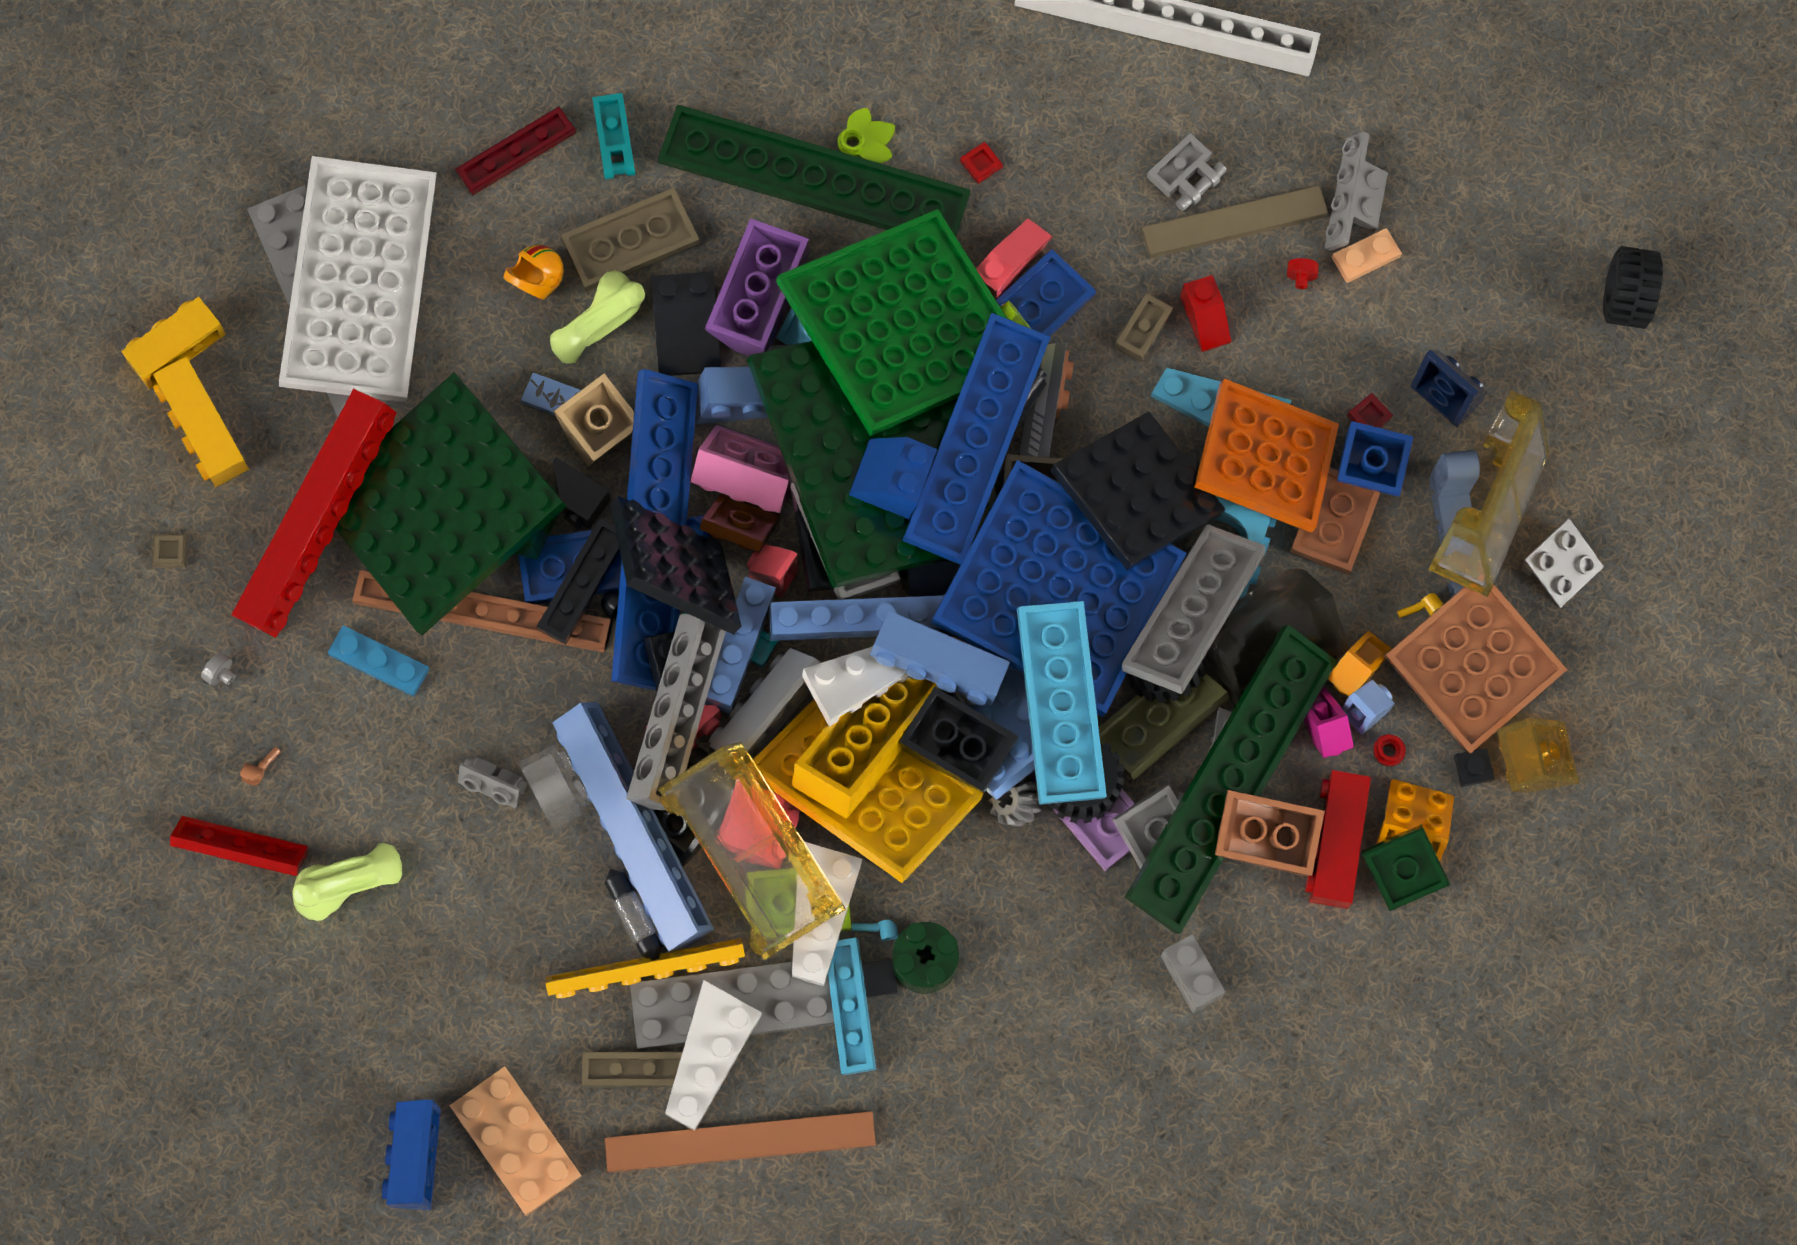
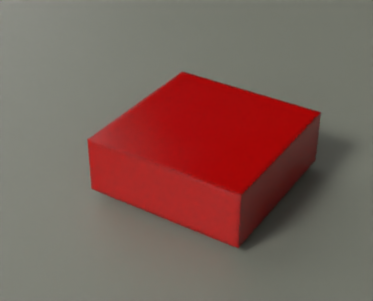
[960,141,1003,184]

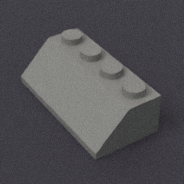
[709,648,821,777]

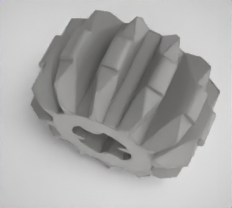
[986,774,1041,827]

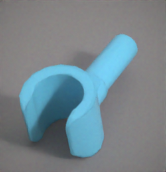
[852,920,899,941]

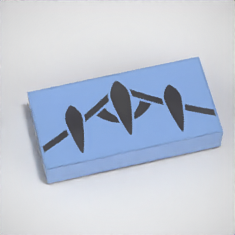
[521,373,581,416]

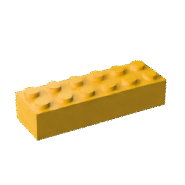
[792,677,949,819]

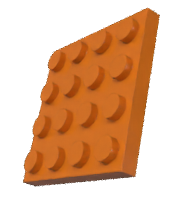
[1195,378,1339,533]

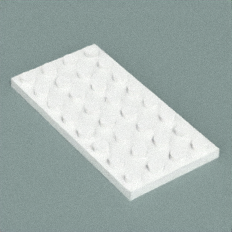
[279,156,436,402]

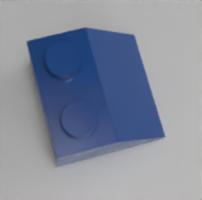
[1337,421,1413,497]
[849,437,937,519]

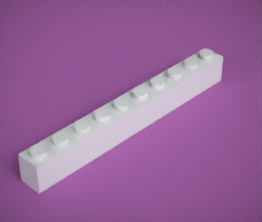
[1014,0,1321,77]

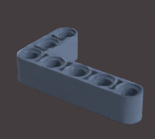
[1430,450,1483,598]

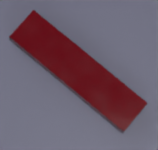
[455,106,576,196]

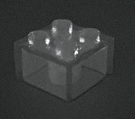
[518,744,590,833]

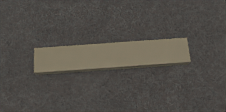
[1141,185,1328,259]

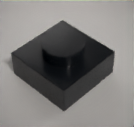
[1454,748,1495,787]

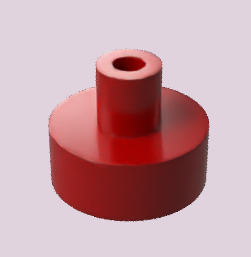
[1287,258,1319,290]

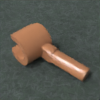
[240,747,281,786]

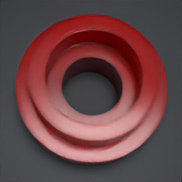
[1373,734,1406,767]

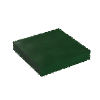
[1362,824,1450,911]

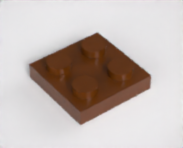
[700,493,781,552]

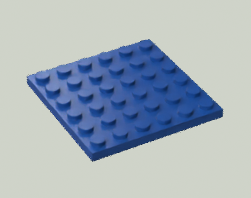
[930,460,1187,717]

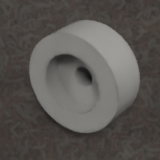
[201,652,236,686]

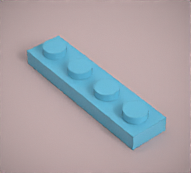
[828,937,876,1075]

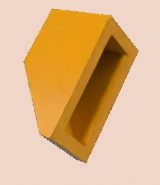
[1328,630,1392,696]

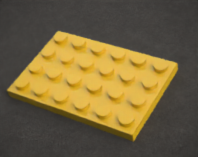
[747,699,983,883]

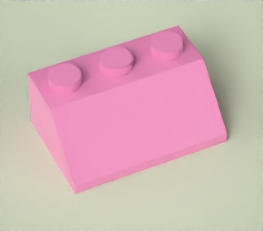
[690,425,791,513]

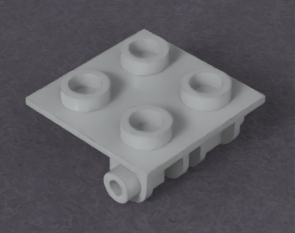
[1521,518,1604,608]

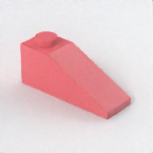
[976,218,1052,300]

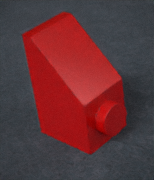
[1180,275,1231,352]

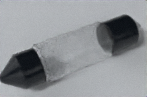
[605,869,662,961]

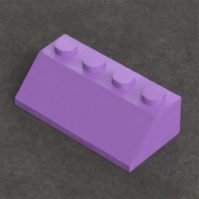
[705,218,809,356]

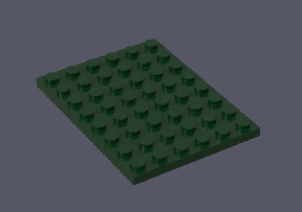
[747,341,997,589]

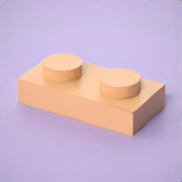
[1332,228,1402,283]

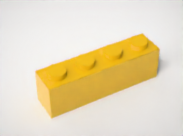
[153,356,250,487]

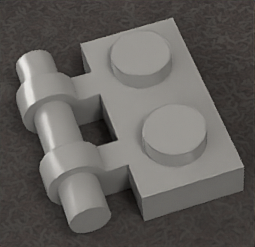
[1147,133,1227,211]

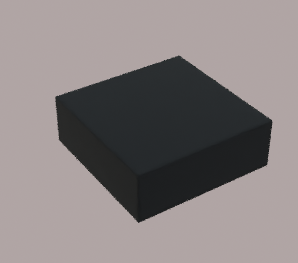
[862,959,898,997]

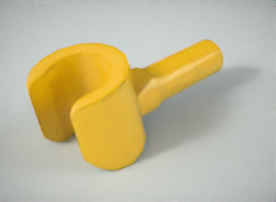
[1397,593,1443,618]

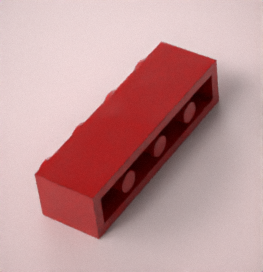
[1305,770,1371,909]

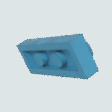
[328,625,429,697]

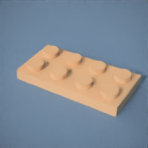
[449,1066,582,1216]

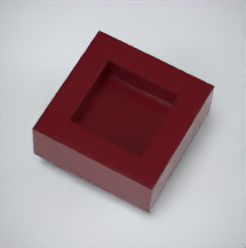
[1347,393,1393,428]

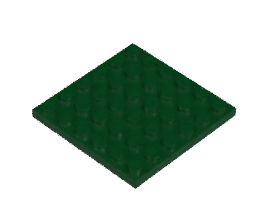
[335,372,567,636]

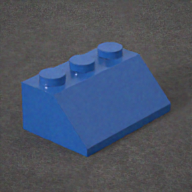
[382,1100,441,1210]

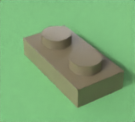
[1115,293,1173,362]

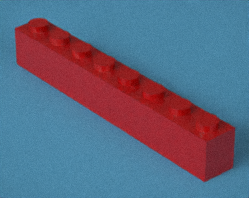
[231,388,397,638]

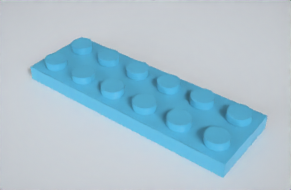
[1017,601,1107,805]

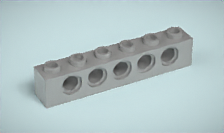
[626,614,726,810]

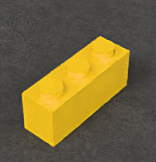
[121,296,226,390]

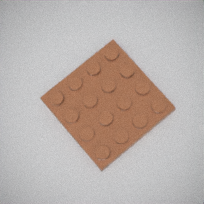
[1384,572,1568,754]

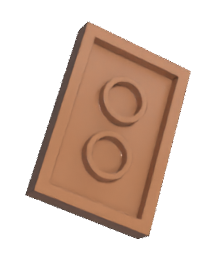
[1290,467,1381,575]

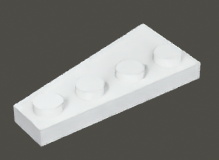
[802,647,911,727]
[792,840,862,986]
[665,980,762,1131]

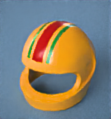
[503,244,564,300]

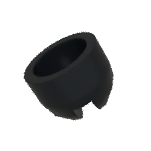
[601,590,619,619]

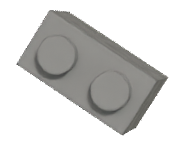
[1160,934,1226,1014]

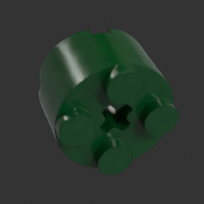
[892,922,959,994]

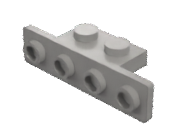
[1325,132,1388,251]

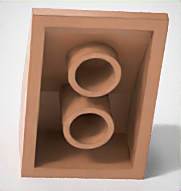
[1215,790,1325,876]

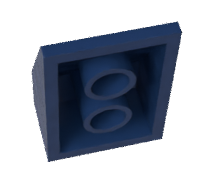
[1410,350,1487,427]

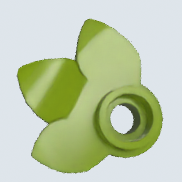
[837,108,895,163]

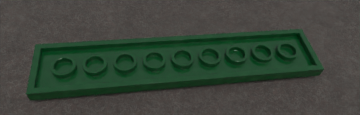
[658,104,971,237]
[1124,624,1337,934]

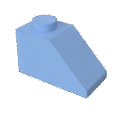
[1342,680,1395,735]

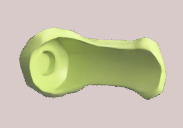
[550,270,645,364]
[292,843,402,921]

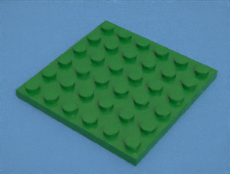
[776,209,1007,437]

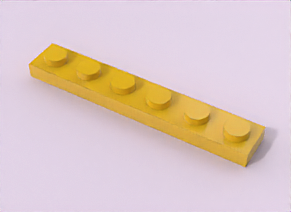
[545,938,745,998]

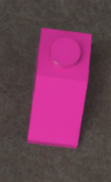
[1303,686,1354,758]

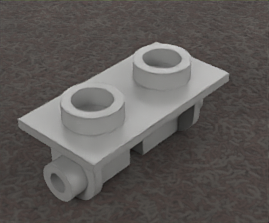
[458,756,527,808]

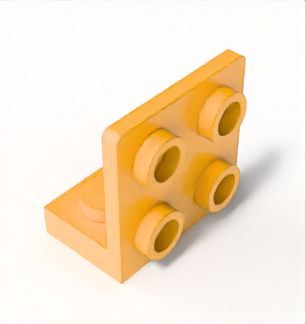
[1376,779,1454,861]

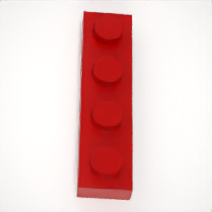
[170,816,308,876]

